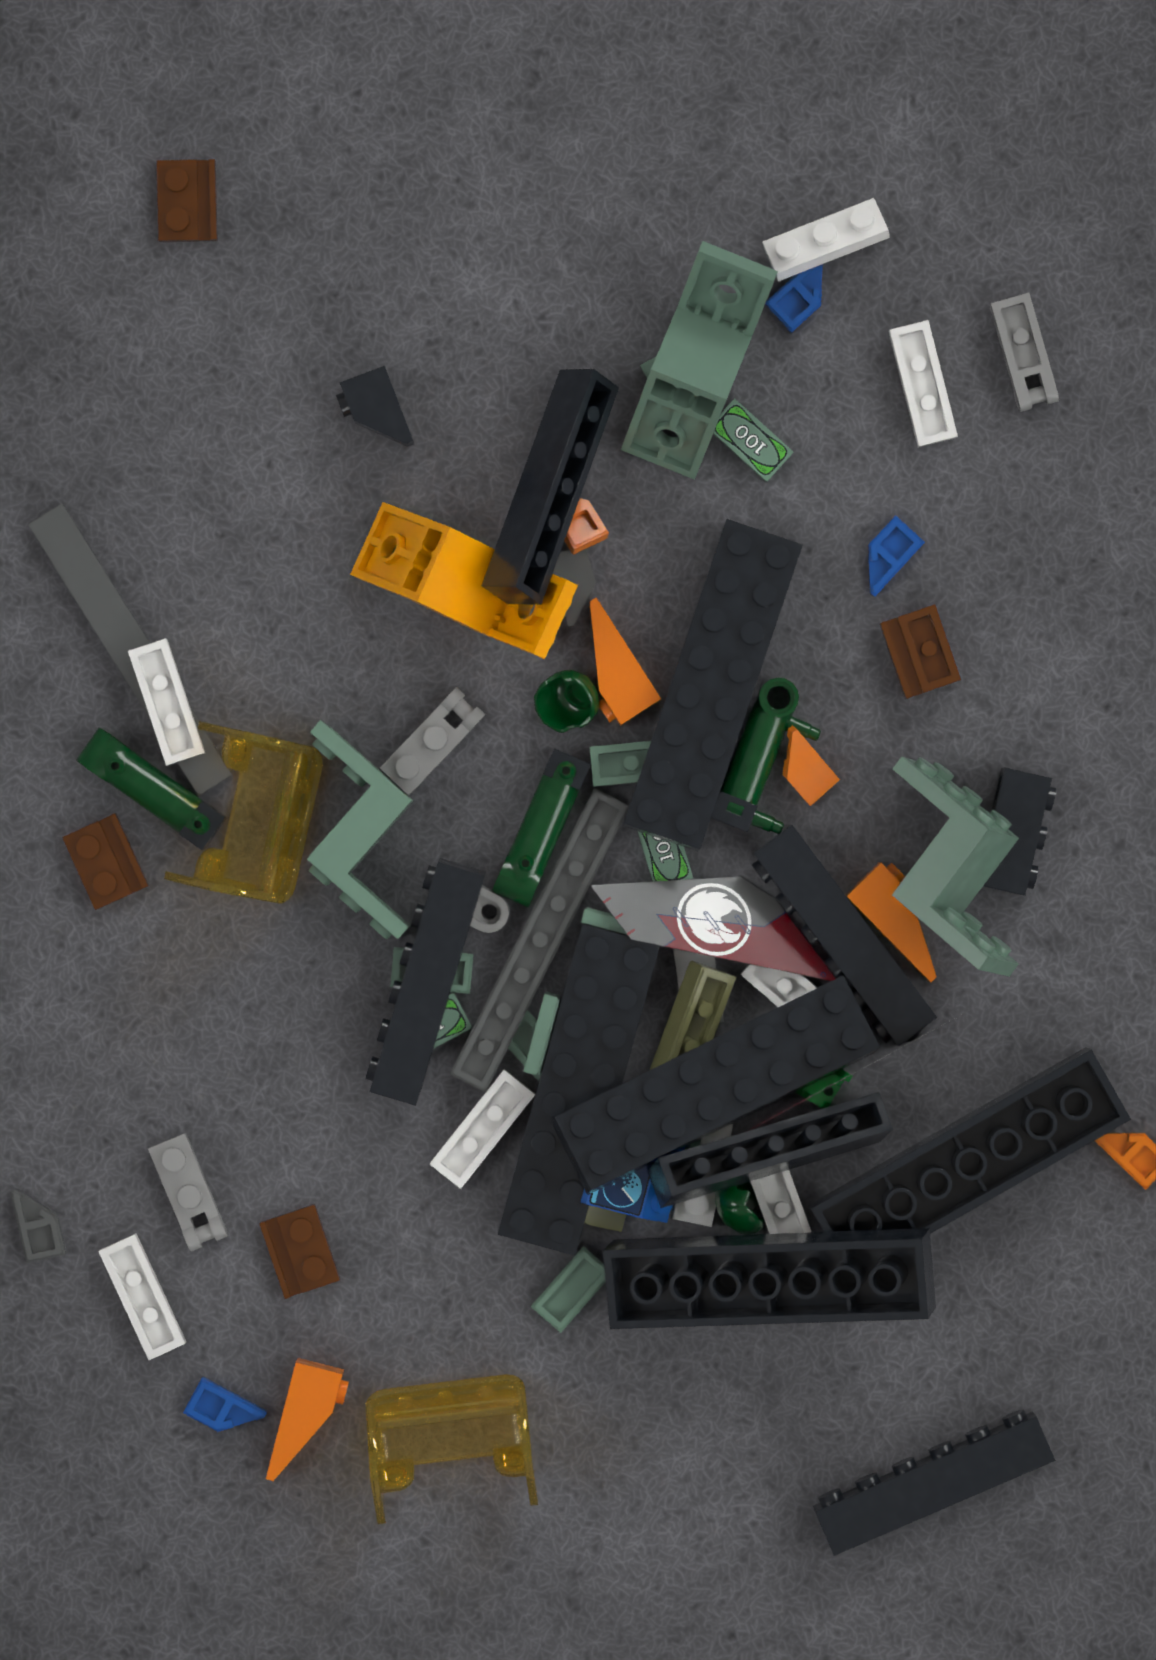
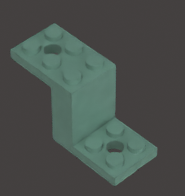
[621,241,778,480]
[307,720,414,939]
[892,756,1019,977]

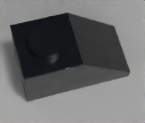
[336,366,414,447]

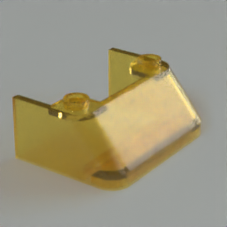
[164,721,323,904]
[366,1374,538,1524]

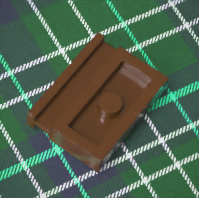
[157,159,218,242]
[879,604,961,699]
[62,813,149,910]
[259,1204,340,1299]

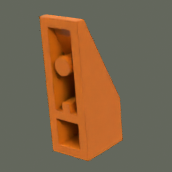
[589,597,661,726]
[846,862,937,982]
[266,1358,349,1481]

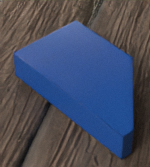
[765,264,823,333]
[868,515,925,597]
[183,1377,268,1432]

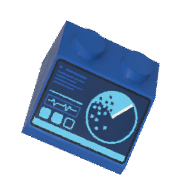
[581,1147,685,1223]

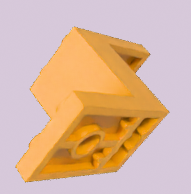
[350,502,578,659]

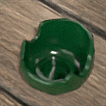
[534,670,600,733]
[715,1182,765,1235]

